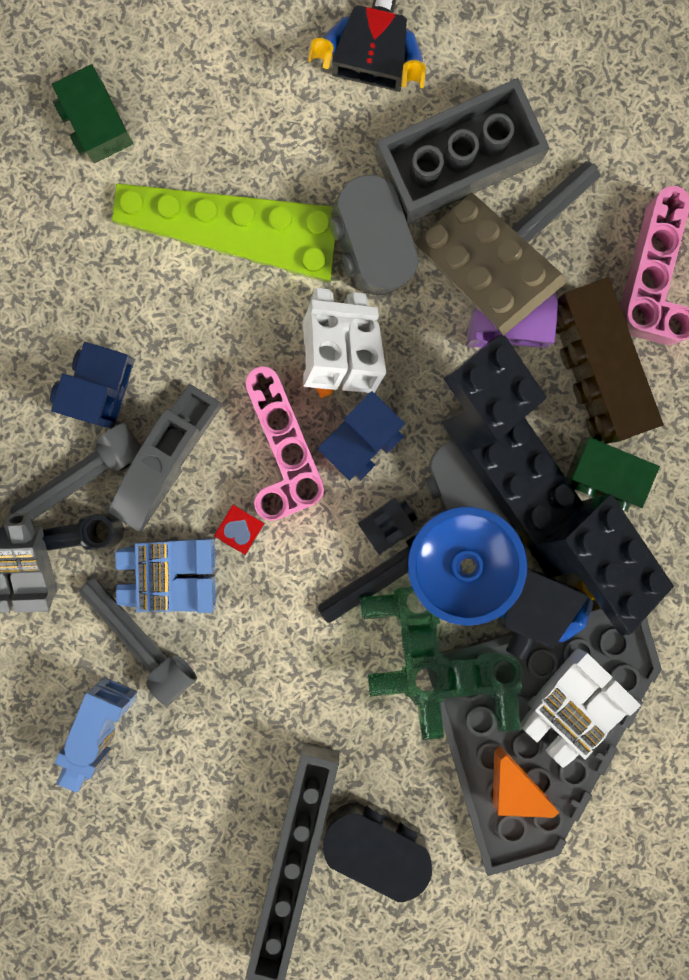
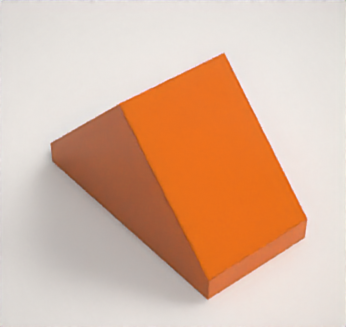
[492,745,559,818]

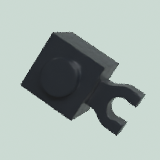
[357,498,417,555]

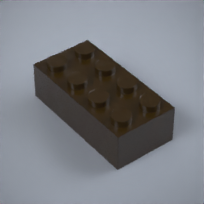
[555,277,664,444]

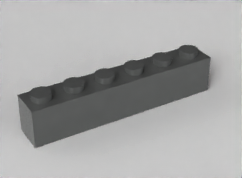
[245,742,339,980]

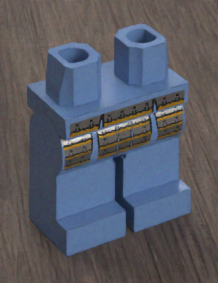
[115,538,216,613]
[54,677,138,792]

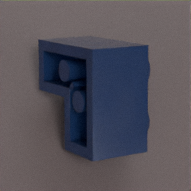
[50,341,135,429]
[317,391,405,481]

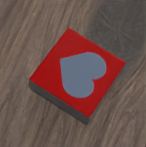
[214,504,265,555]

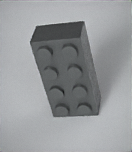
[375,78,550,224]

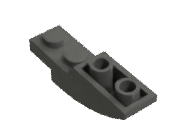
[108,383,222,533]

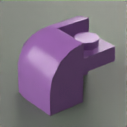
[466,292,558,348]

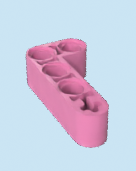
[620,186,689,345]
[246,366,324,521]

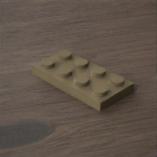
[415,192,566,336]

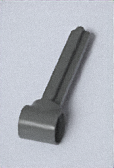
[512,161,601,242]
[10,422,141,521]
[79,578,197,706]

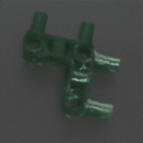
[360,586,523,740]

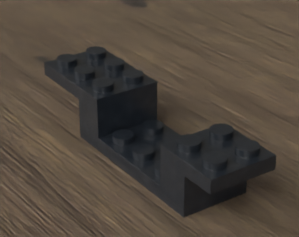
[441,334,674,635]

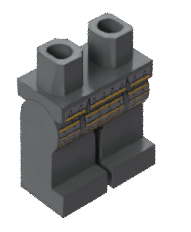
[0,513,57,613]

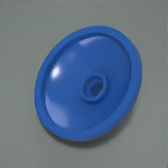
[408,507,527,626]

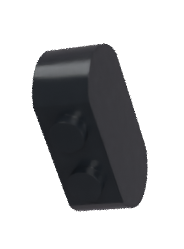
[323,802,432,902]

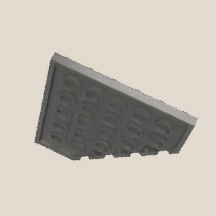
[423,606,662,876]

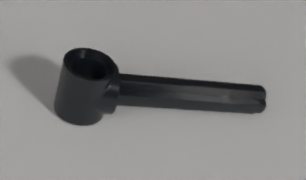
[43,514,124,551]
[318,529,421,623]

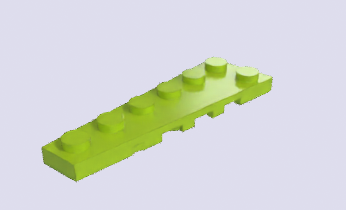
[112,183,335,283]

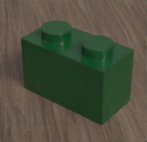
[51,64,134,164]
[566,437,660,512]

